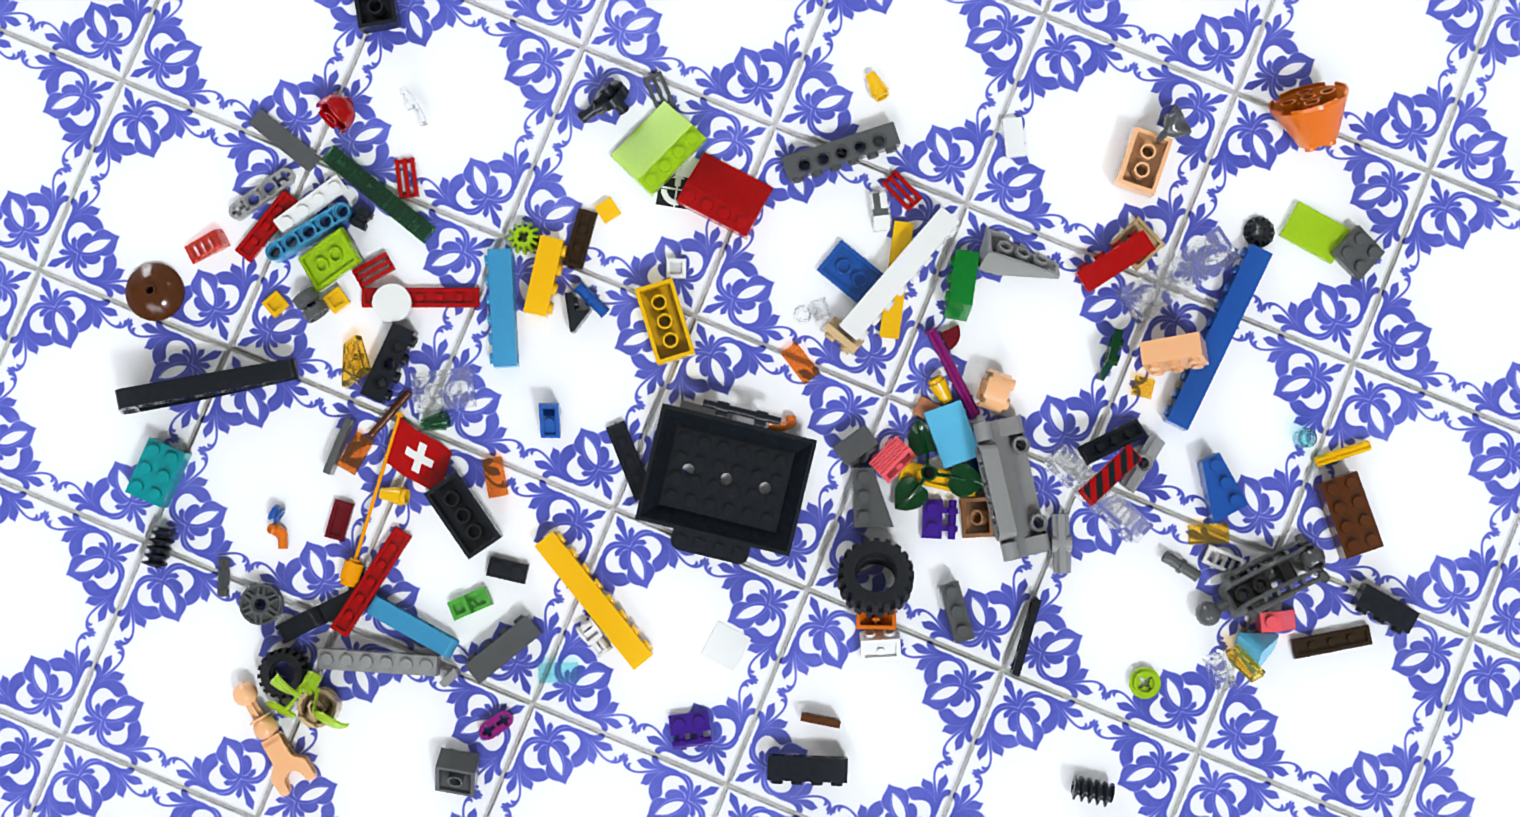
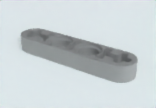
[228,168,296,221]

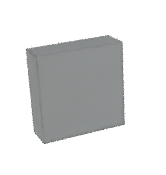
[439,667,461,688]

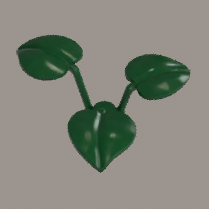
[895,420,983,511]

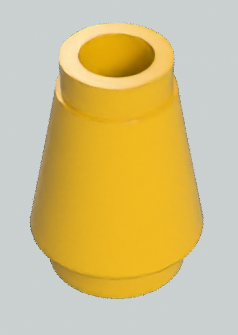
[865,71,890,102]
[928,374,953,405]
[379,487,410,506]

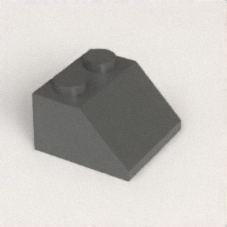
[435,747,480,797]

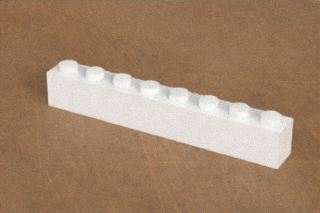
[838,207,960,342]

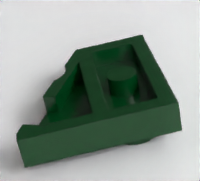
[1096,329,1124,381]

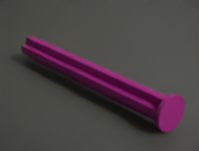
[924,326,980,418]

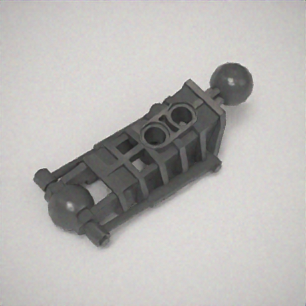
[1195,533,1331,626]

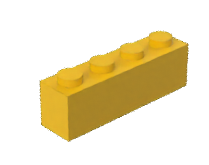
[523,235,568,318]

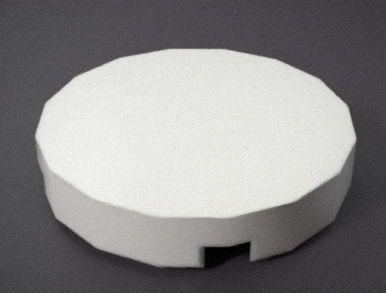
[372,283,412,323]

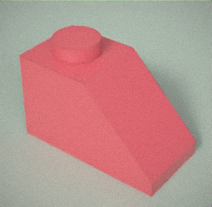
[1255,609,1296,633]

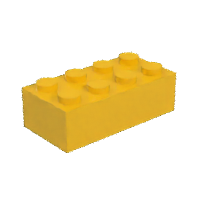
[634,278,696,366]

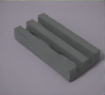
[643,71,676,109]

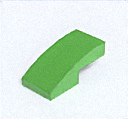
[447,586,494,621]

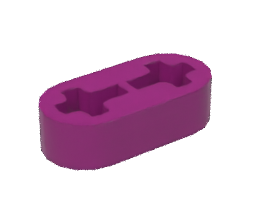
[479,710,514,740]

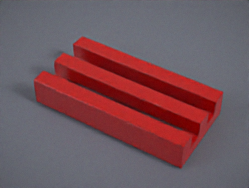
[394,157,420,199]
[881,170,922,212]
[352,252,396,288]

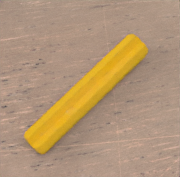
[1313,440,1372,467]

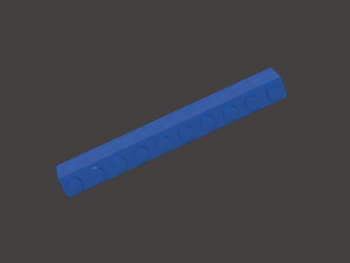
[1162,244,1273,431]

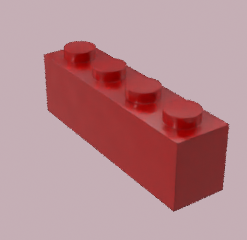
[1075,229,1156,293]

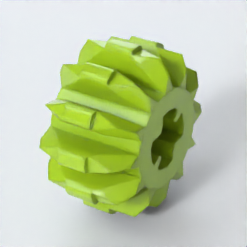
[507,221,540,255]

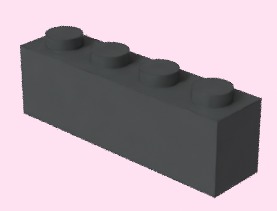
[464,614,544,684]

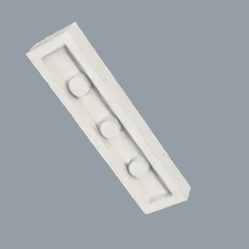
[273,174,348,235]

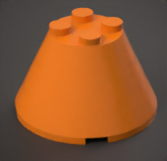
[1268,81,1349,152]

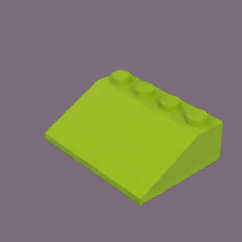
[610,101,707,197]

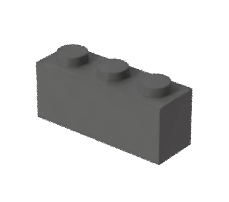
[937,580,975,644]

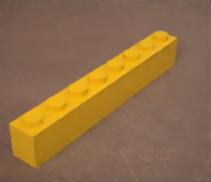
[534,531,654,670]

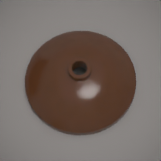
[125,263,185,321]

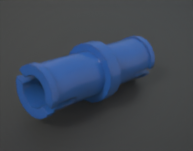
[574,282,610,318]

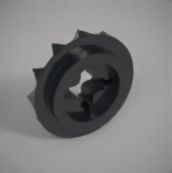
[1243,216,1276,248]

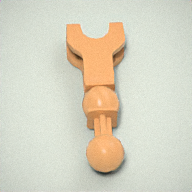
[232,681,318,797]

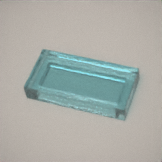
[538,662,579,683]

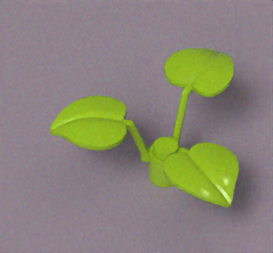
[266,671,350,729]

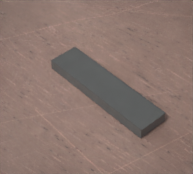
[248,109,322,173]

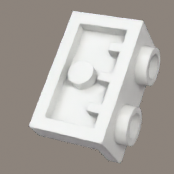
[859,629,901,662]

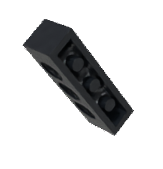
[360,322,418,404]

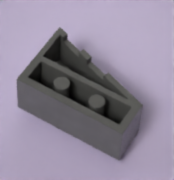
[852,468,894,527]

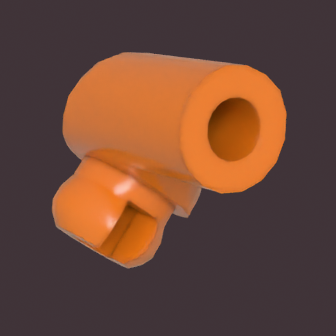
[768,415,797,432]
[267,523,288,549]

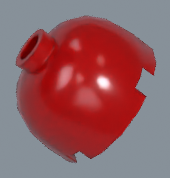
[316,94,356,133]

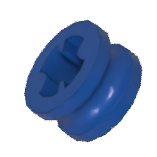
[267,504,286,524]

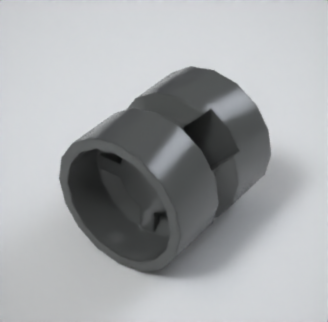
[292,286,330,324]

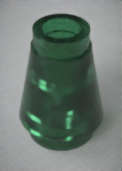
[420,411,451,431]

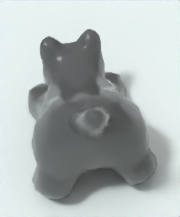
[1156,103,1192,142]

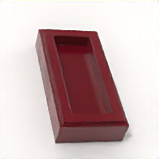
[324,499,355,542]

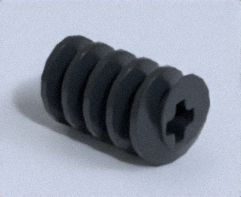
[141,525,177,569]
[1071,775,1115,807]

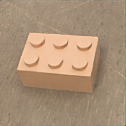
[1113,127,1173,198]
[1139,331,1209,376]

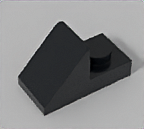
[564,292,592,334]

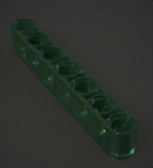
[321,145,437,244]

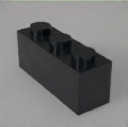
[1350,583,1420,635]

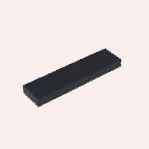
[1077,419,1147,466]
[606,421,646,501]
[1010,597,1042,677]

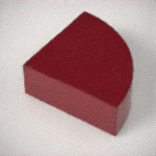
[940,325,960,351]

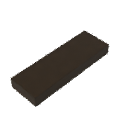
[563,208,598,270]

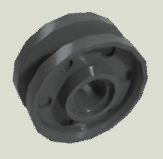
[239,583,285,625]

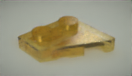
[342,335,371,388]

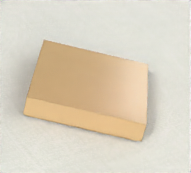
[1109,216,1165,272]

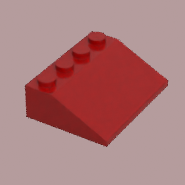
[676,152,773,240]

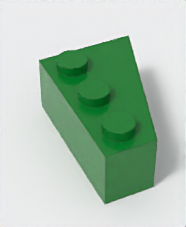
[943,249,980,322]

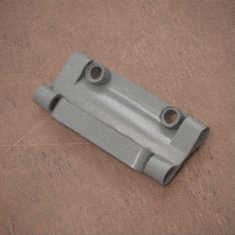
[973,415,1052,562]

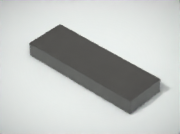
[323,417,356,475]

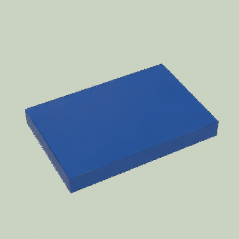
[817,240,883,304]

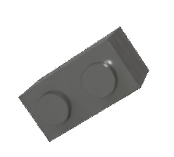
[832,424,879,467]

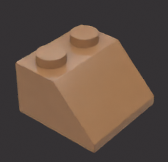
[960,497,995,538]

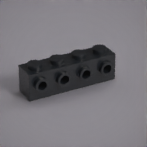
[767,754,848,786]

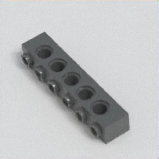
[781,121,901,184]

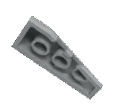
[978,228,1060,279]

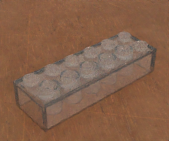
[1116,225,1241,325]
[1043,444,1154,543]

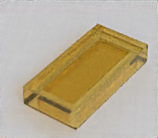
[1187,523,1230,545]
[1223,645,1266,683]

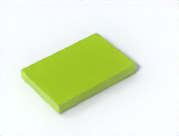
[1279,201,1351,264]
[298,227,363,292]

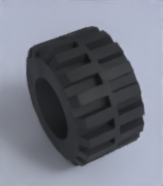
[257,647,312,699]

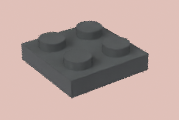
[1330,225,1385,281]

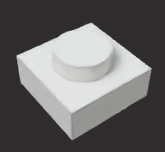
[666,258,687,279]

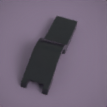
[275,588,355,644]

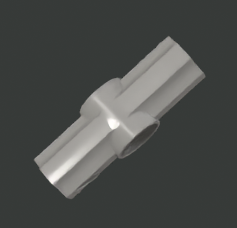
[1119,434,1165,493]
[1050,514,1072,574]

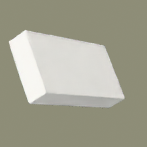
[1002,117,1026,159]

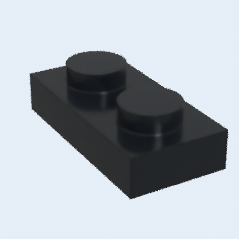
[486,556,530,584]

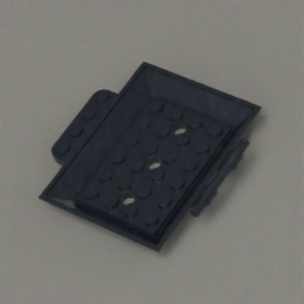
[635,399,817,564]

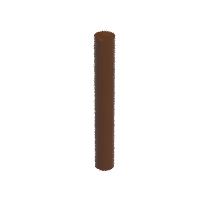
[367,390,413,438]

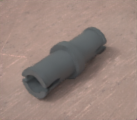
[1161,550,1201,582]

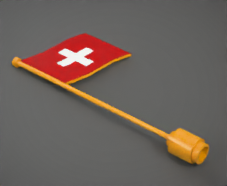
[339,412,452,588]

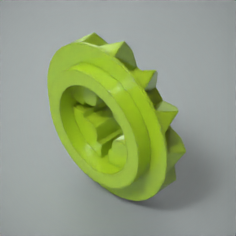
[1129,667,1161,699]

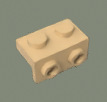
[823,316,865,356]

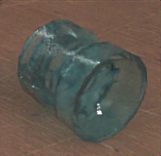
[1292,428,1317,449]

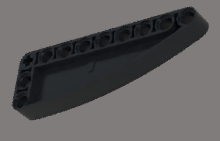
[115,358,300,415]

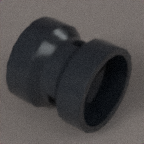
[348,205,375,232]

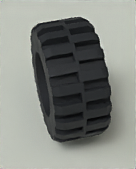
[838,538,914,618]

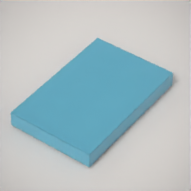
[923,400,977,469]

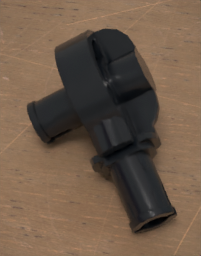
[578,80,629,124]

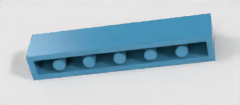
[484,248,519,369]

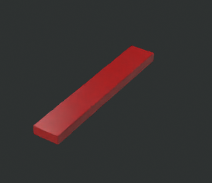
[362,288,480,308]
[330,526,412,638]

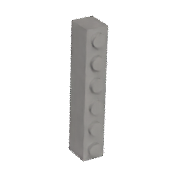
[317,647,441,676]

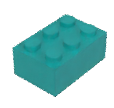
[125,437,192,508]

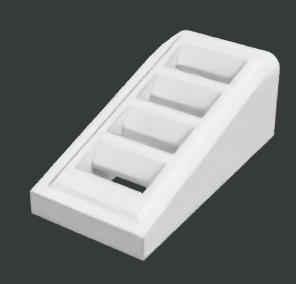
[1202,544,1247,579]

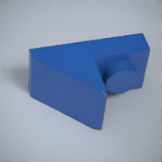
[538,403,561,438]

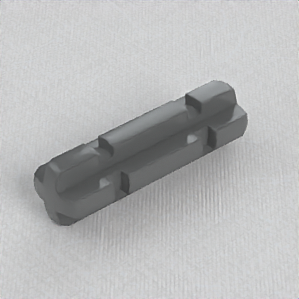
[217,558,230,597]

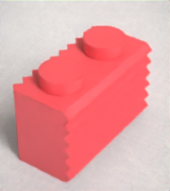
[868,436,916,483]

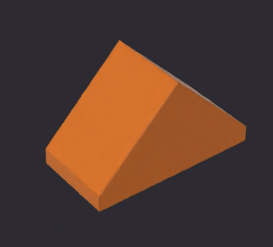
[856,609,896,630]

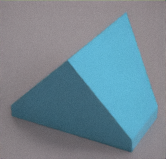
[1235,633,1279,675]

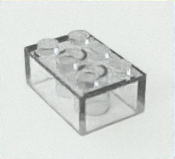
[410,366,477,414]

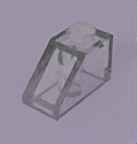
[1202,650,1237,694]

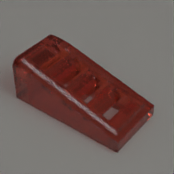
[184,229,231,264]

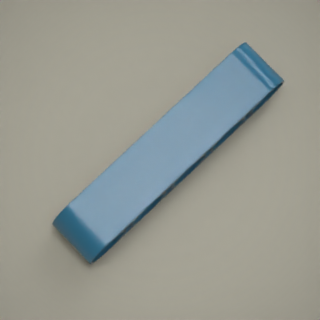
[265,202,354,263]
[366,594,460,659]

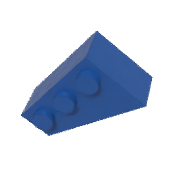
[1197,452,1249,524]

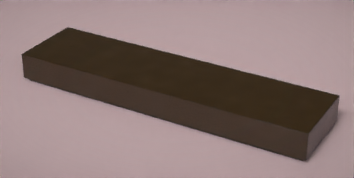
[1289,624,1373,659]

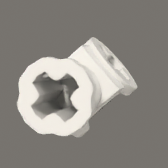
[575,616,613,658]

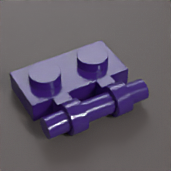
[921,499,959,540]
[668,710,712,750]

